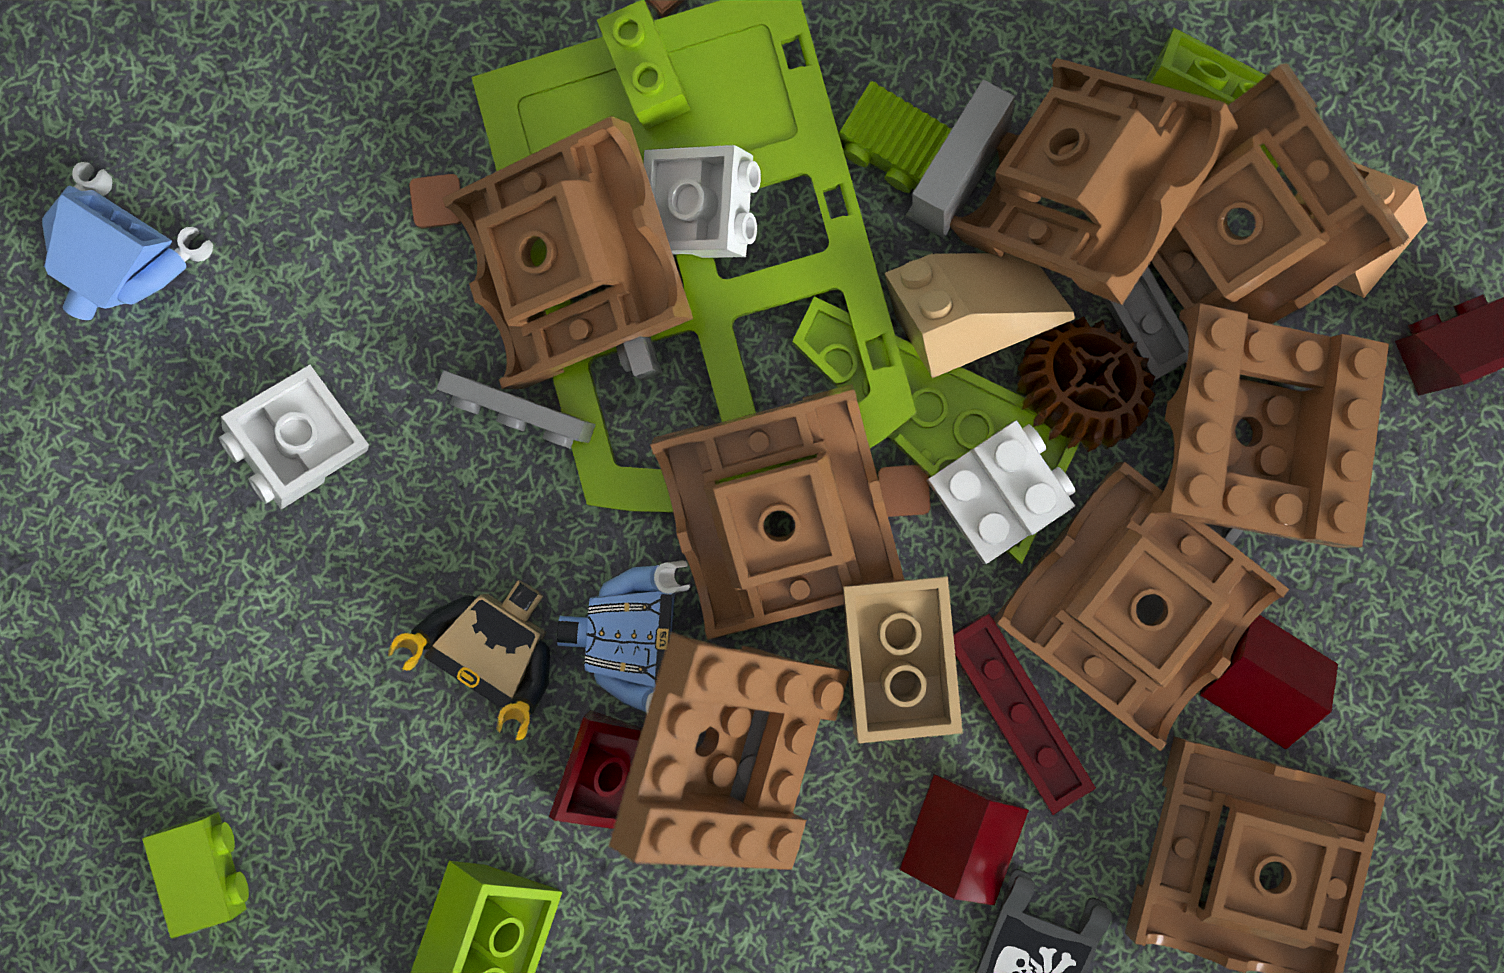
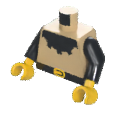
[388,580,550,740]

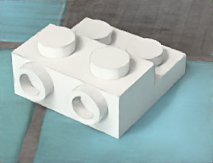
[644,145,761,258]
[219,365,369,509]
[926,420,1075,564]

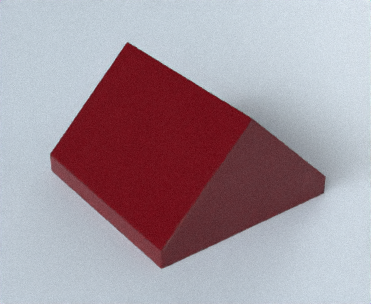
[1199,614,1338,749]
[549,710,643,829]
[899,774,1029,906]

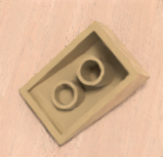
[885,253,1075,378]
[843,576,963,743]

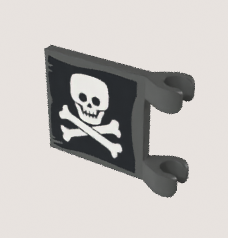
[975,869,1112,973]

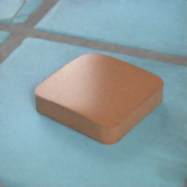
[409,174,462,229]
[878,465,931,517]

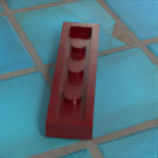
[953,612,1096,815]

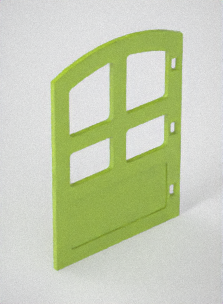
[471,0,917,512]

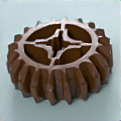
[1016,316,1156,452]

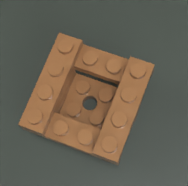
[950,58,1238,305]
[1151,63,1409,324]
[443,116,693,389]
[1152,304,1389,548]
[650,384,905,640]
[993,462,1289,752]
[609,633,850,870]
[1125,736,1386,973]

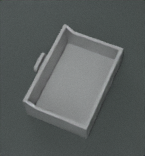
[905,79,1015,239]

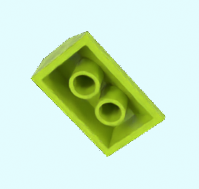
[1145,28,1279,169]
[411,861,562,973]

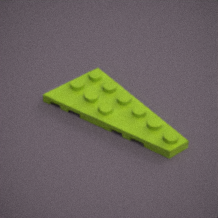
[792,296,1080,564]

